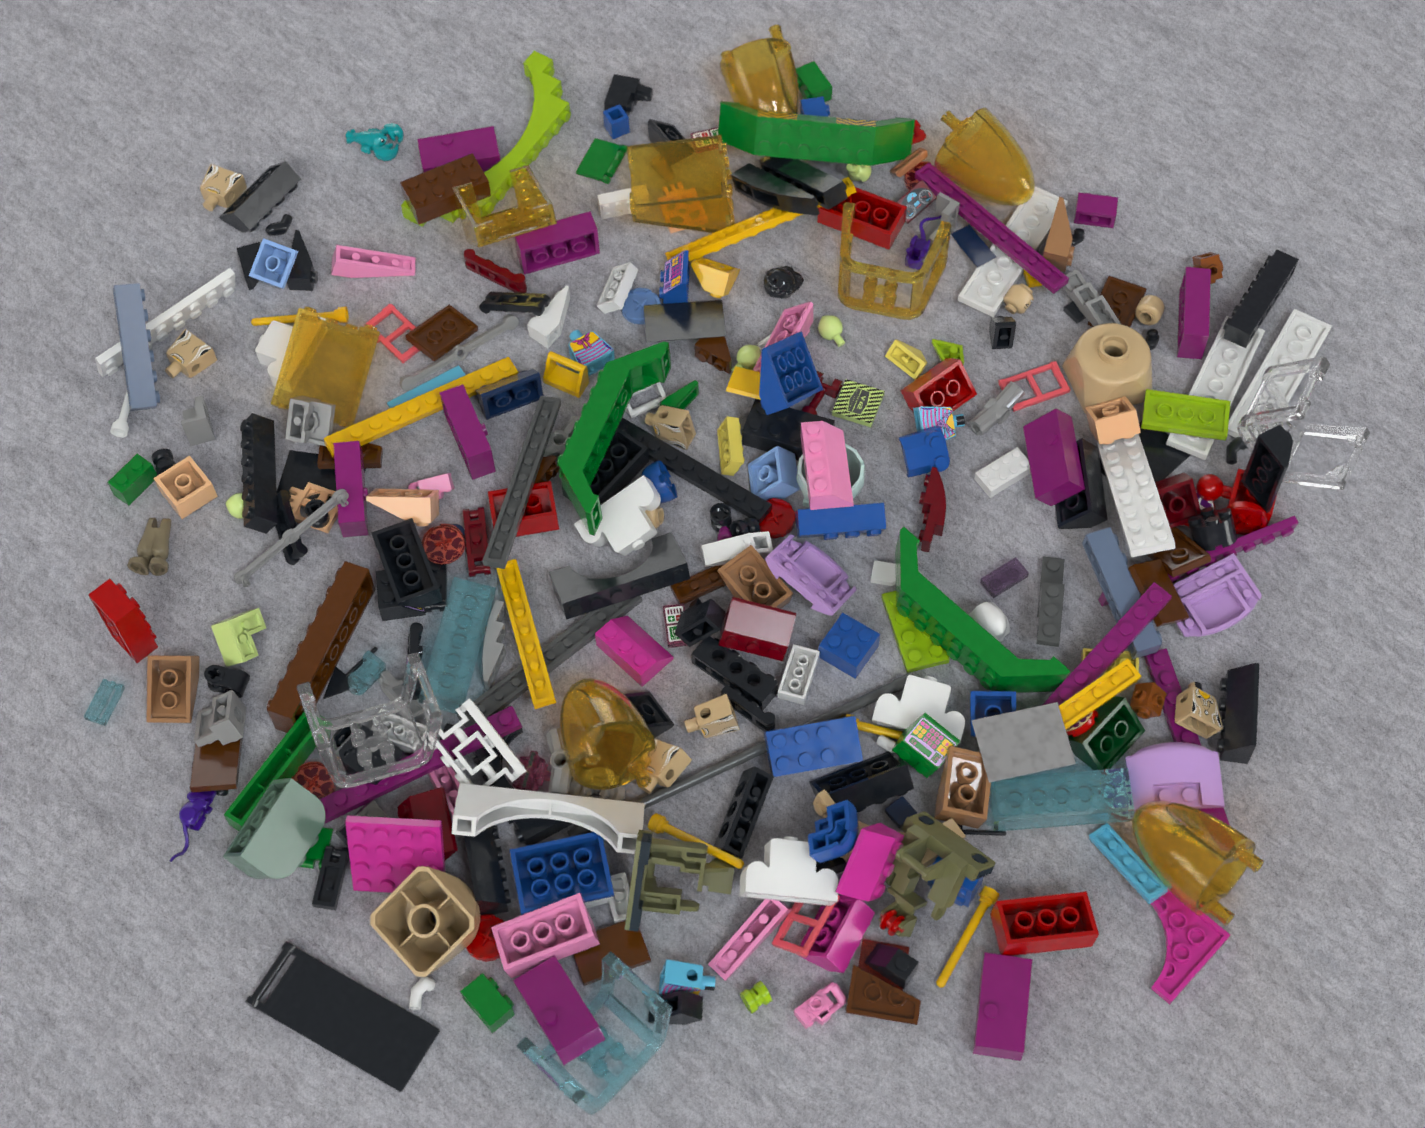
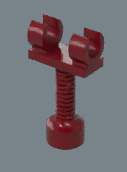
[801,371,843,415]

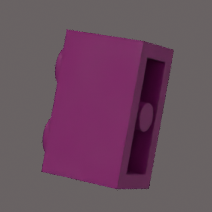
[1074,192,1118,228]

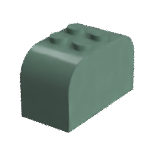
[223,778,325,879]

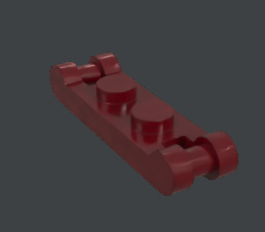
[464,249,527,293]
[463,507,491,577]

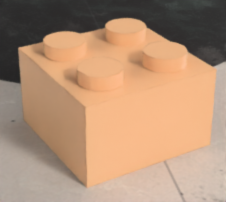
[1085,396,1141,445]
[154,456,218,519]

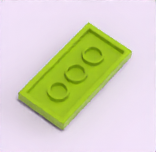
[1141,389,1230,441]
[881,591,950,673]

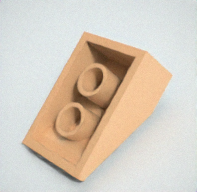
[366,488,439,526]

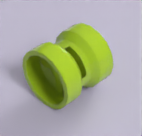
[740,981,772,1014]

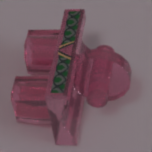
[512,751,551,791]

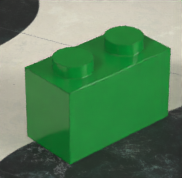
[792,61,832,102]
[107,454,158,506]
[460,973,515,1034]

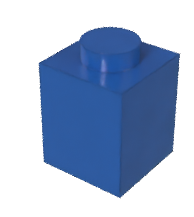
[603,104,630,139]

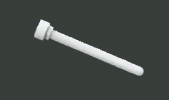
[110,392,130,438]

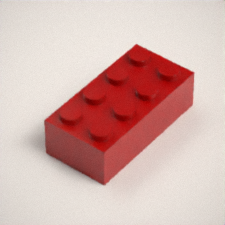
[817,187,907,250]
[88,578,158,663]
[990,891,1099,956]

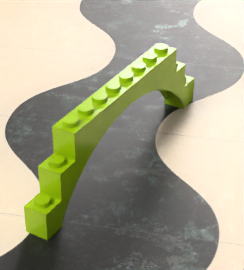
[401,51,571,227]

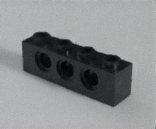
[691,636,778,711]
[714,766,774,859]

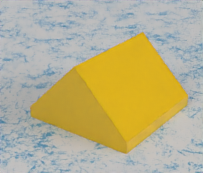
[726,366,761,400]

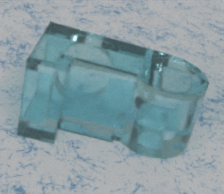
[348,650,386,695]

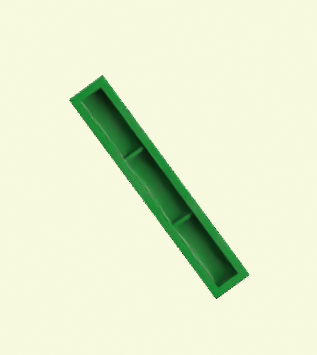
[224,708,330,831]

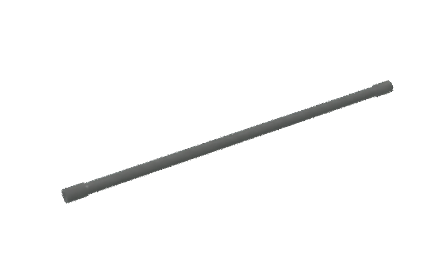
[567,672,914,837]

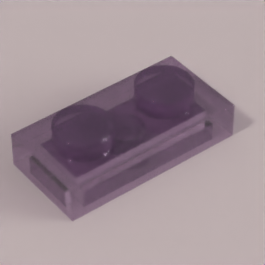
[980,557,1029,599]

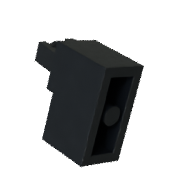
[604,74,653,116]
[675,598,726,647]

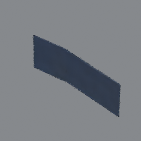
[951,224,996,268]

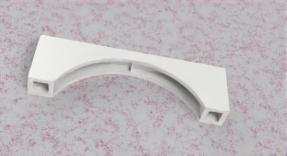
[452,783,645,854]

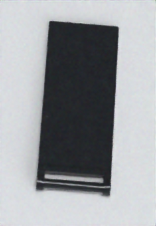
[245,941,440,1092]

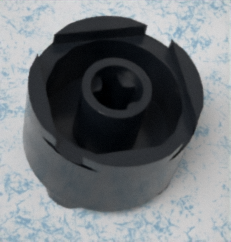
[1188,507,1237,551]

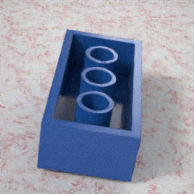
[795,503,886,540]
[763,716,863,777]

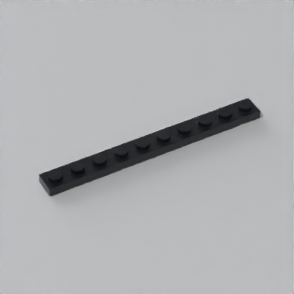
[618,417,772,524]

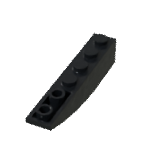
[730,163,820,216]

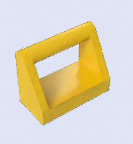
[543,351,589,398]

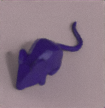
[905,216,941,270]
[170,791,217,862]

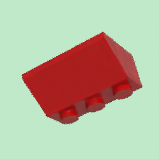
[900,358,977,412]
[488,481,559,537]

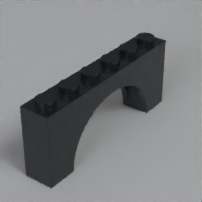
[549,532,690,620]
[472,705,573,846]

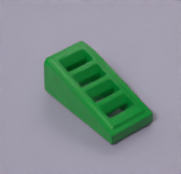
[660,380,699,410]

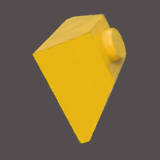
[691,257,740,298]

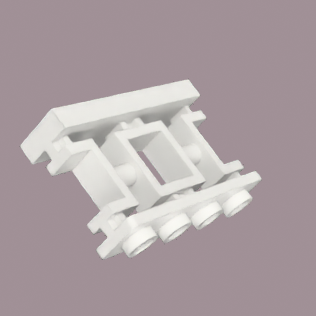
[426,698,527,786]

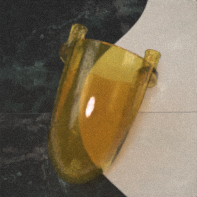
[719,25,799,114]
[934,108,1035,206]
[560,677,655,790]
[1132,801,1264,926]

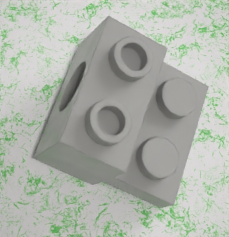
[285,396,336,446]
[194,690,246,747]

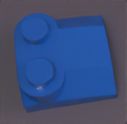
[898,425,950,478]

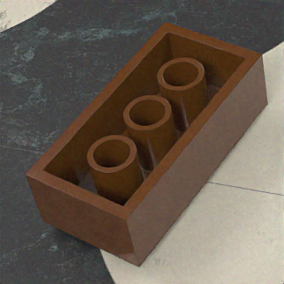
[400,153,491,225]

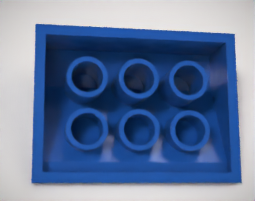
[759,331,823,415]
[510,832,614,915]

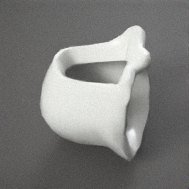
[968,602,1010,642]

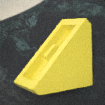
[885,339,927,380]

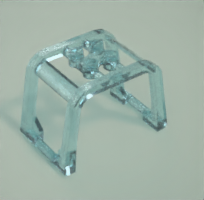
[517,952,672,1115]

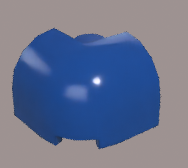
[808,800,859,863]

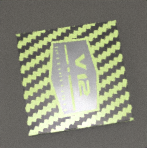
[832,379,885,427]

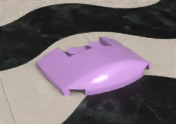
[765,534,857,616]
[1173,553,1262,637]
[1125,742,1225,812]

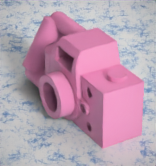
[408,473,454,499]
[794,982,847,1029]

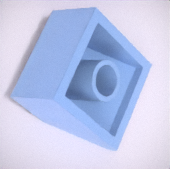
[249,238,298,289]
[748,446,800,500]

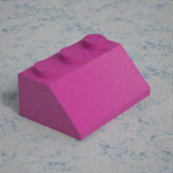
[595,616,674,687]
[835,823,904,902]
[798,895,875,973]

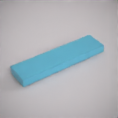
[1089,823,1168,904]

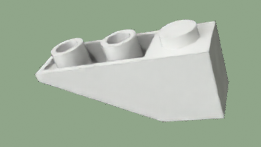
[528,285,570,348]
[701,531,773,566]

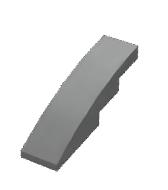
[1064,269,1121,326]
[482,600,506,691]

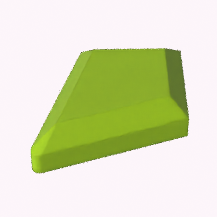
[932,339,964,365]

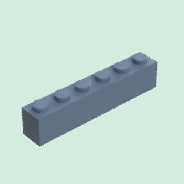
[113,283,160,411]
[1082,527,1162,660]

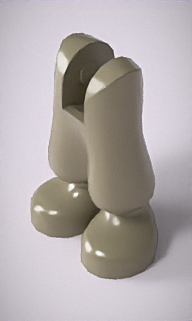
[127,518,171,576]

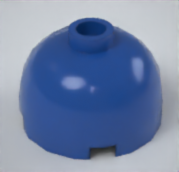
[641,460,678,503]

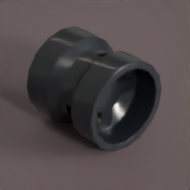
[151,449,176,475]
[305,499,330,528]
[710,503,732,532]
[730,517,760,537]

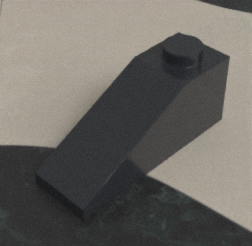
[287,230,318,291]

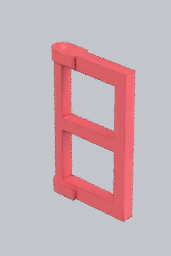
[364,304,420,363]
[998,361,1070,412]
[772,895,840,958]

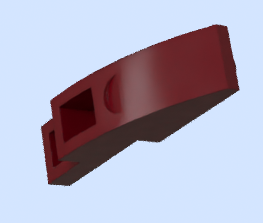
[918,467,946,553]

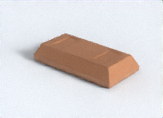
[890,148,928,177]

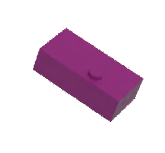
[417,126,501,173]
[514,211,600,275]
[1177,267,1211,360]
[439,384,496,480]
[1023,408,1085,506]
[333,441,369,537]
[973,953,1032,1061]
[513,955,605,1065]

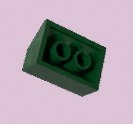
[1068,696,1145,776]

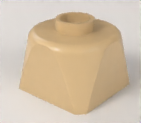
[1062,323,1152,414]
[370,866,480,977]

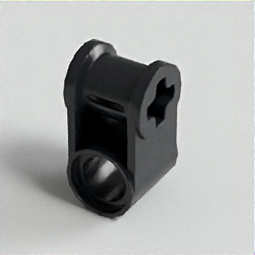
[204,665,250,698]

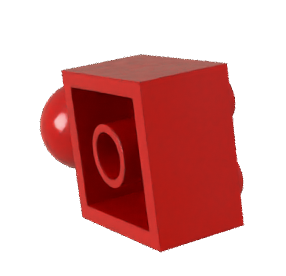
[1196,468,1277,527]

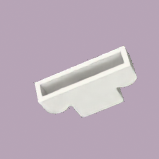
[255,313,329,393]
[574,475,661,556]
[872,675,965,747]
[739,837,838,906]

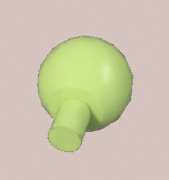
[846,164,871,182]
[818,315,845,347]
[731,345,761,371]
[226,493,243,519]

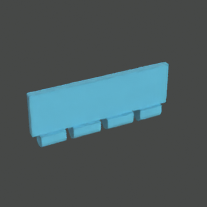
[387,365,465,408]

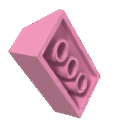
[753,302,813,372]
[801,421,854,510]
[491,893,600,978]

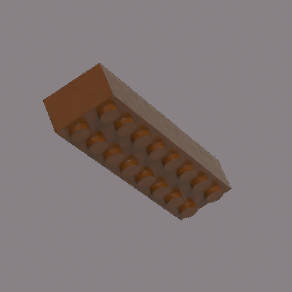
[267,561,376,733]

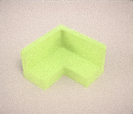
[211,608,266,666]

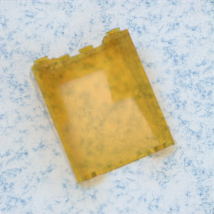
[627,135,735,233]
[452,165,557,247]
[271,306,381,428]

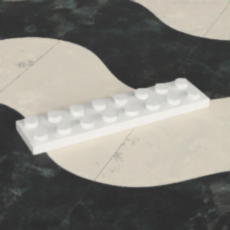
[958,185,1068,317]
[95,268,236,377]
[1228,309,1332,446]
[1166,316,1265,460]
[1097,434,1175,557]

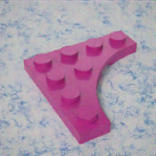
[1151,873,1230,1005]

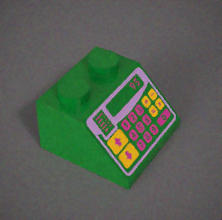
[892,713,960,778]

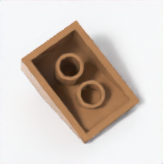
[1043,197,1075,272]
[718,545,793,609]
[147,655,200,723]
[934,746,991,829]

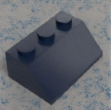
[475,368,544,420]

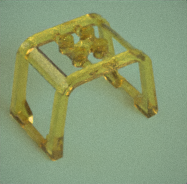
[838,202,951,320]

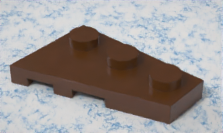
[317,443,383,469]
[846,965,921,1025]

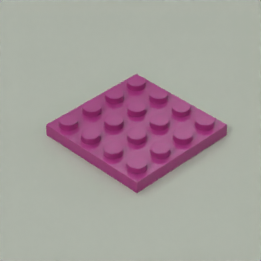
[345,815,446,893]

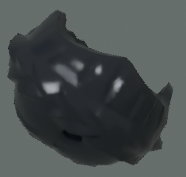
[763,266,804,299]

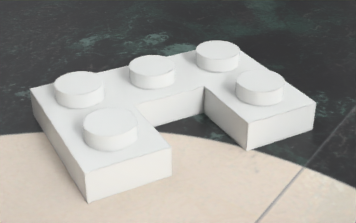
[585,872,630,924]

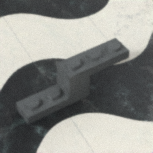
[1036,556,1065,647]

